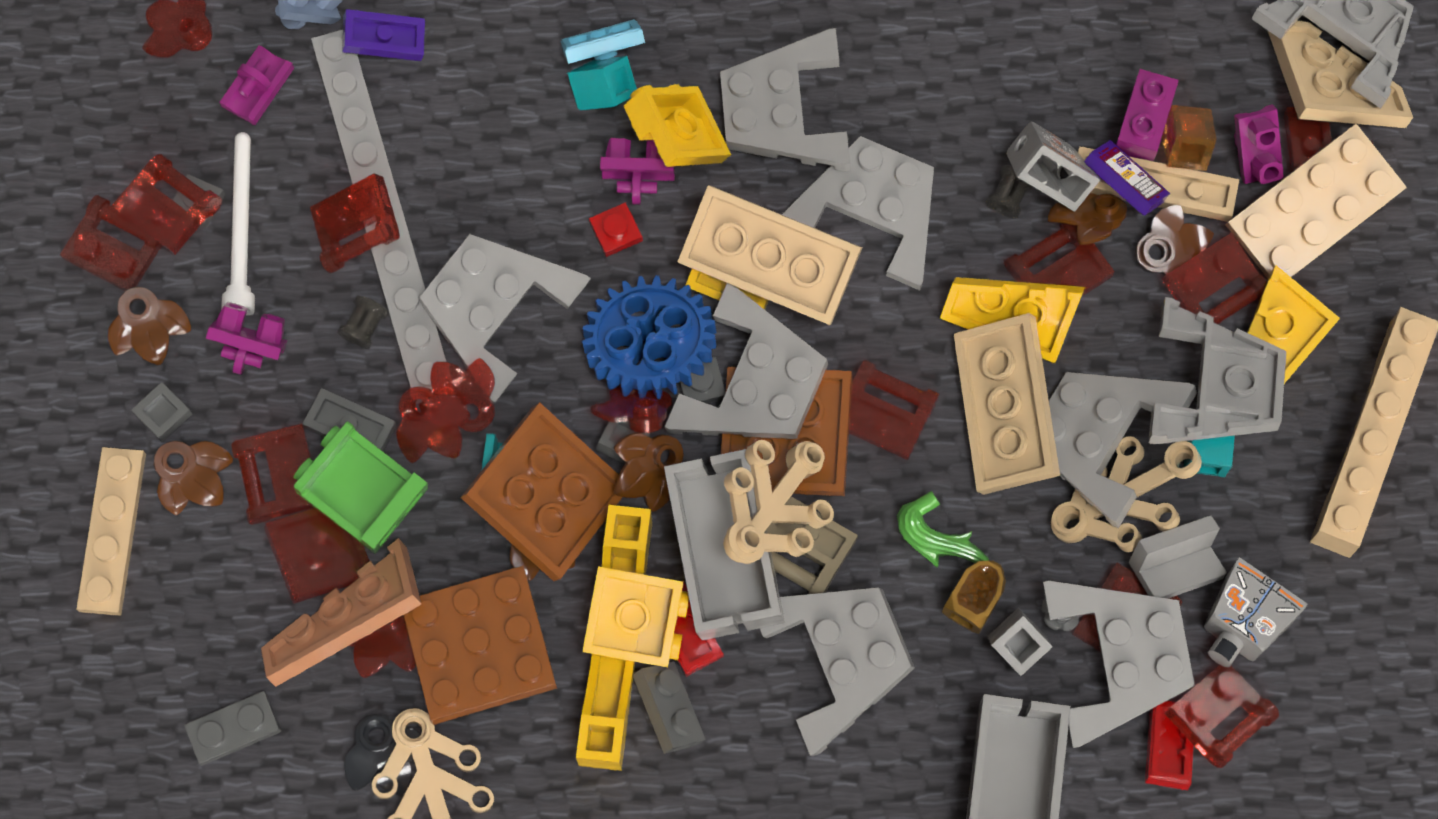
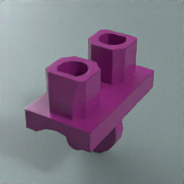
[219,45,294,125]
[1234,104,1284,184]
[600,138,675,205]
[206,302,288,375]

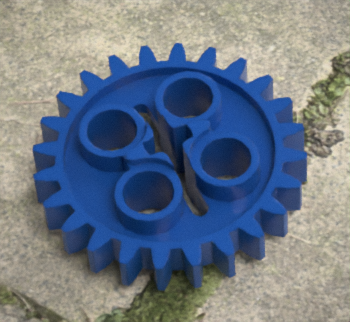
[582,275,717,400]

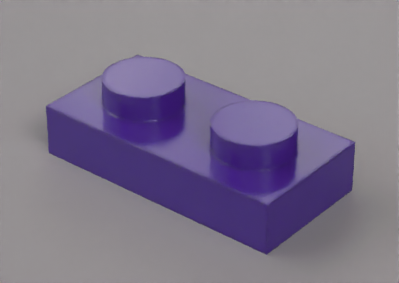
[342,9,425,61]

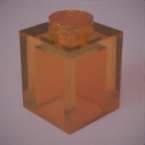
[1162,105,1217,171]

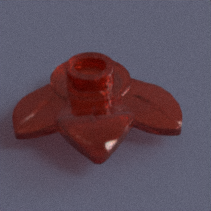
[142,0,212,58]
[419,358,495,432]
[590,384,672,433]
[396,386,471,463]
[349,615,416,678]

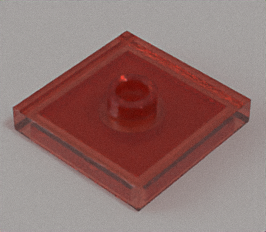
[264,508,369,604]

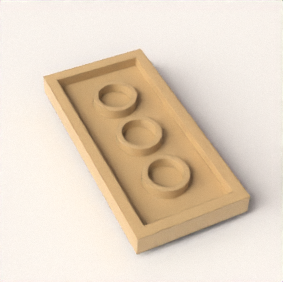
[1225,124,1407,279]
[678,185,863,325]
[954,313,1060,495]

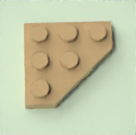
[1268,21,1413,128]

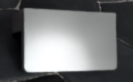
[1129,515,1226,599]

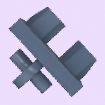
[275,0,343,29]

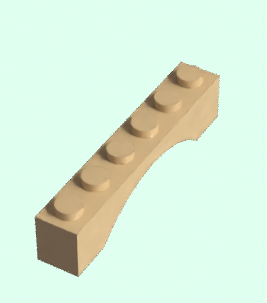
[1310,307,1438,558]

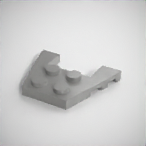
[1252,0,1414,109]
[720,28,850,172]
[782,136,934,290]
[419,234,591,404]
[665,283,828,439]
[1148,297,1286,444]
[1049,372,1197,528]
[1043,581,1195,748]
[760,588,915,756]

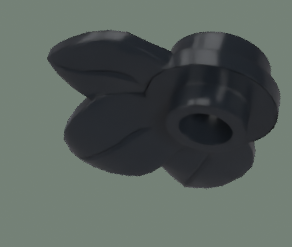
[344,714,420,796]

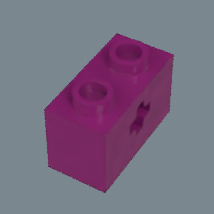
[1116,69,1179,162]

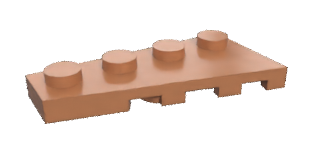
[261,538,421,687]

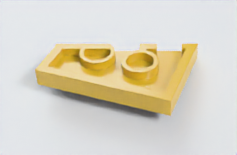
[1247,265,1340,384]
[940,277,1085,363]

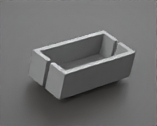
[664,449,785,640]
[966,694,1071,819]

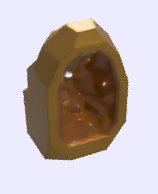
[942,560,1006,634]

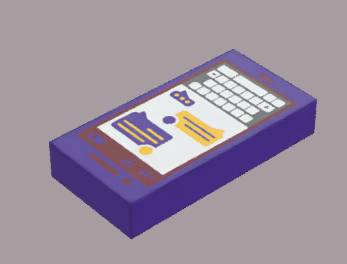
[1084,140,1170,216]

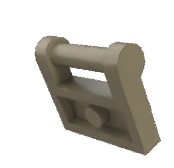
[767,497,858,594]

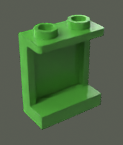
[293,421,428,554]

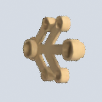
[1051,436,1202,552]
[723,440,834,564]
[372,709,494,819]

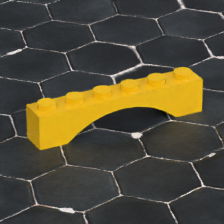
[576,505,652,771]

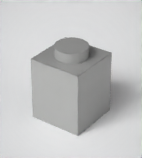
[987,607,1053,676]

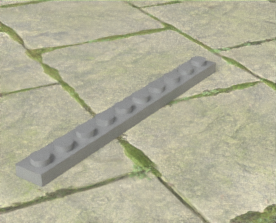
[311,30,455,404]

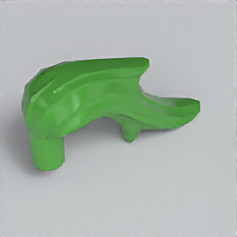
[897,491,995,576]

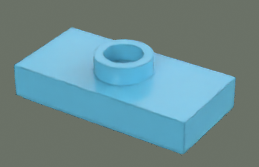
[560,19,645,64]

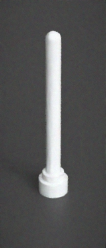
[221,132,255,316]

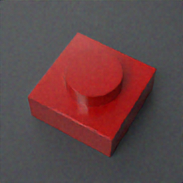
[589,202,643,257]

